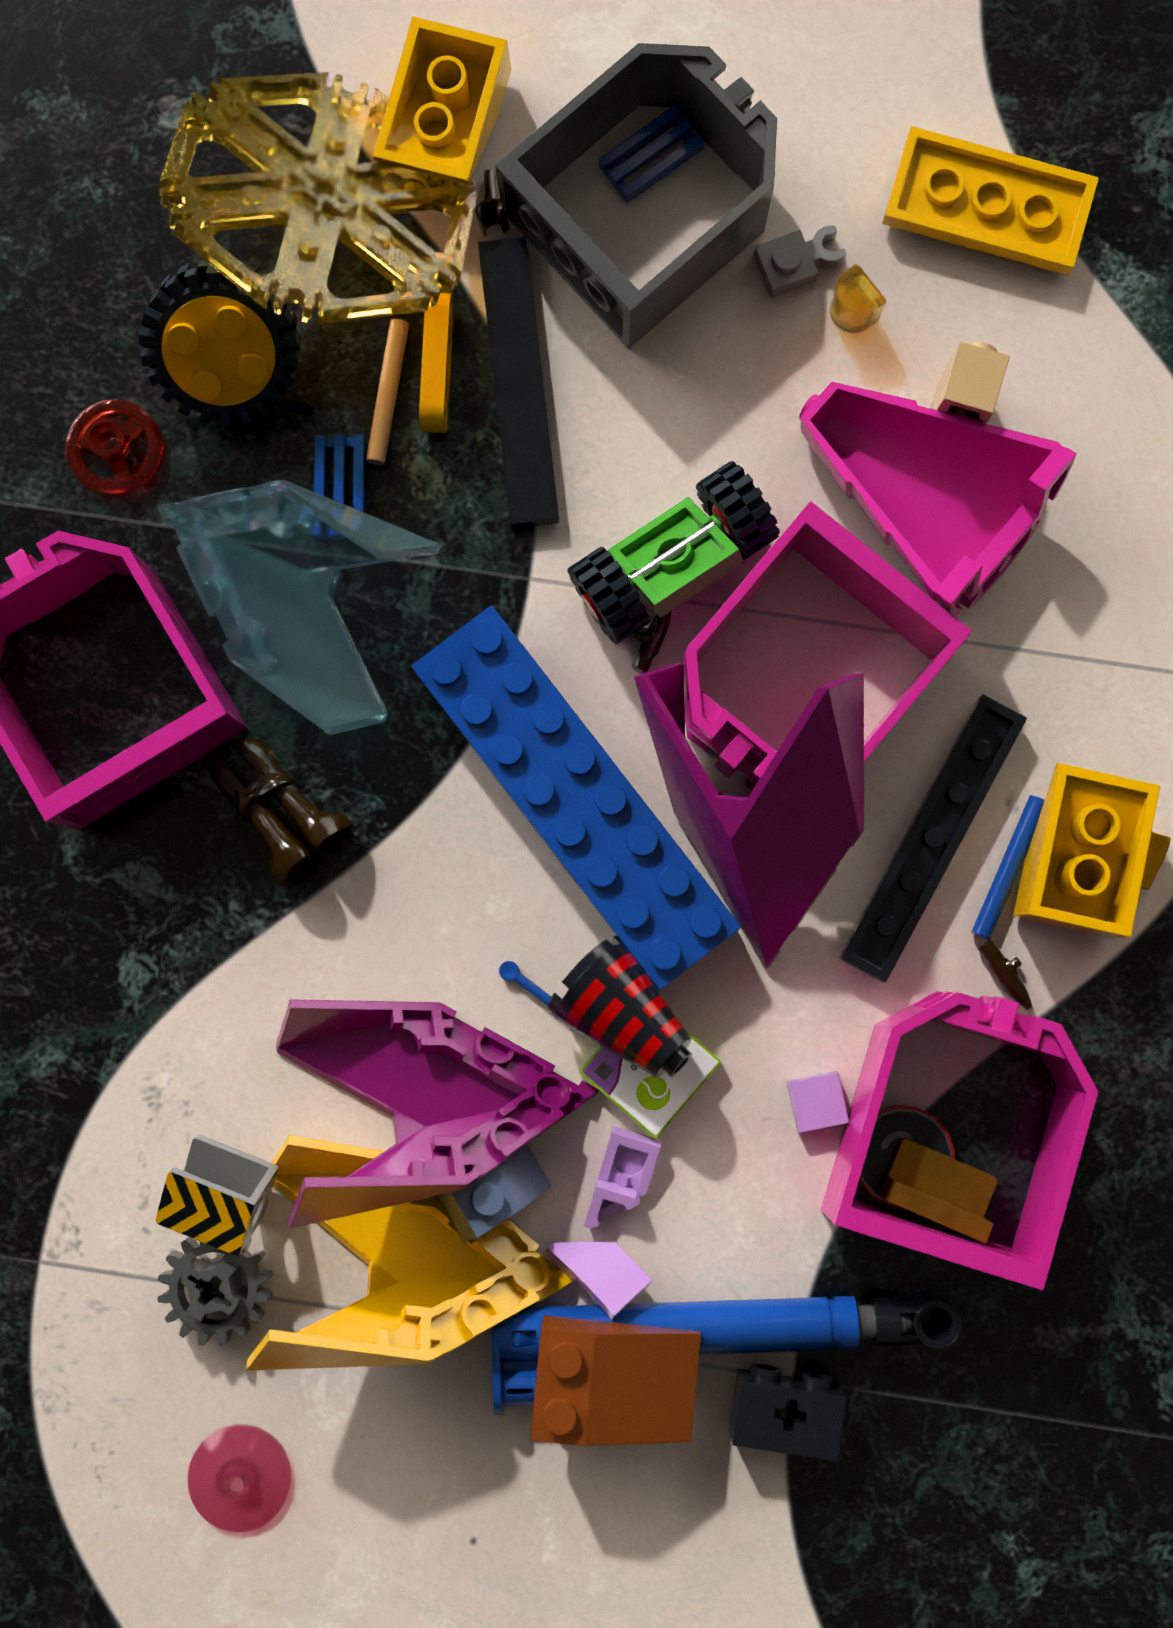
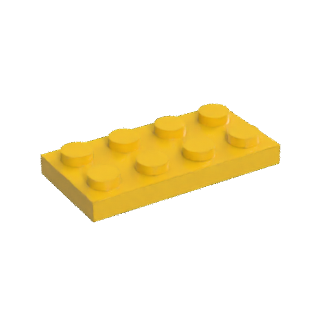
[882,126,1099,276]

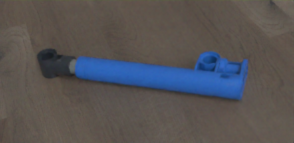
[491,1291,962,1415]

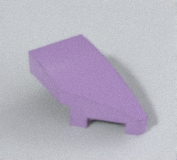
[584,1126,661,1229]
[546,1242,652,1320]

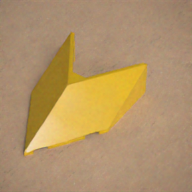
[246,1135,573,1370]

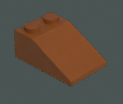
[530,1315,701,1446]

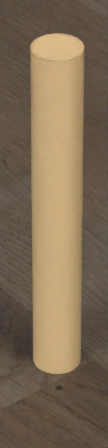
[366,319,409,466]

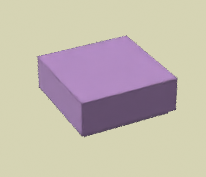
[787,1071,849,1133]

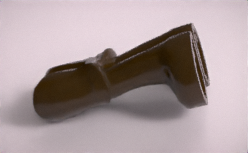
[208,735,354,887]

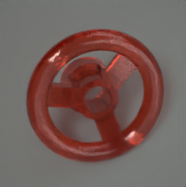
[65,399,163,495]

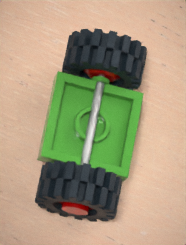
[567,461,780,645]

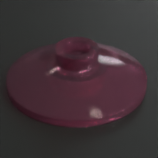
[187,1424,291,1532]

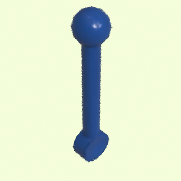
[499,961,577,1032]

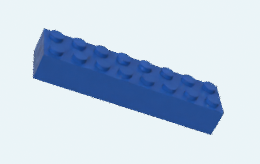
[411,605,741,990]

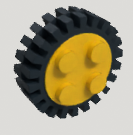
[139,259,301,426]

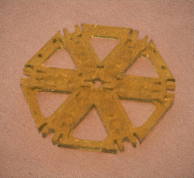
[159,72,478,325]

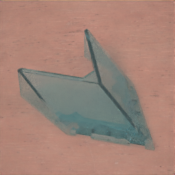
[156,480,441,735]

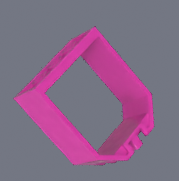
[682,501,972,791]
[0,531,249,830]
[821,991,1098,1290]

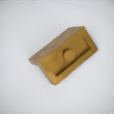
[878,1138,997,1243]

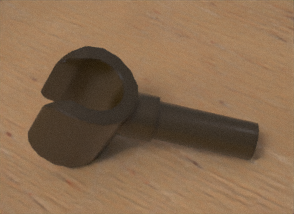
[475,169,510,237]

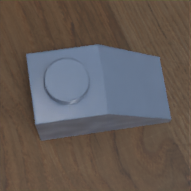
[438,1145,552,1242]

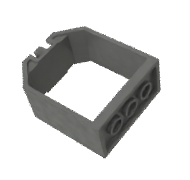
[495,43,777,349]

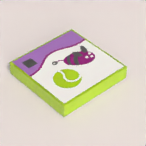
[579,1031,722,1139]

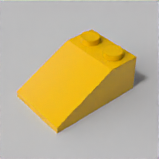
[373,16,512,185]
[1013,763,1161,938]

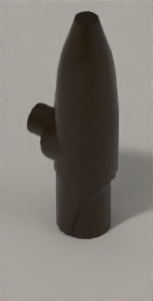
[632,611,672,674]
[977,940,1032,1010]

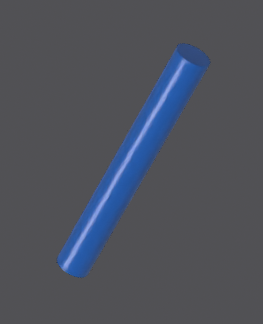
[971,795,1044,940]

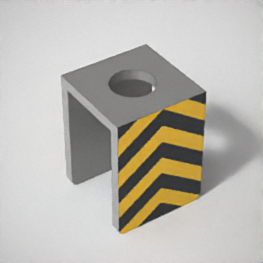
[155,1134,279,1257]

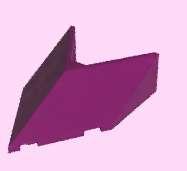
[634,664,864,969]
[276,999,599,1229]

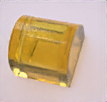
[830,264,886,333]

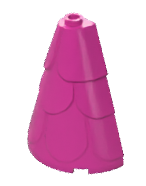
[799,382,1077,615]

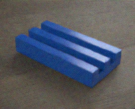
[599,104,705,203]
[313,434,366,535]

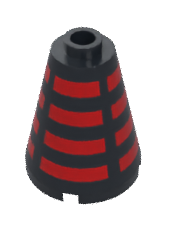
[547,936,692,1078]

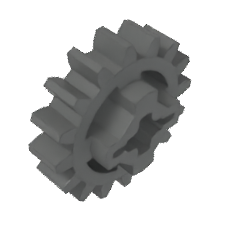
[157,1237,273,1346]

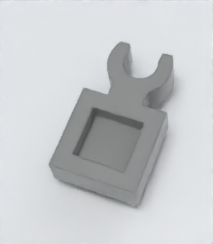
[753,225,847,297]

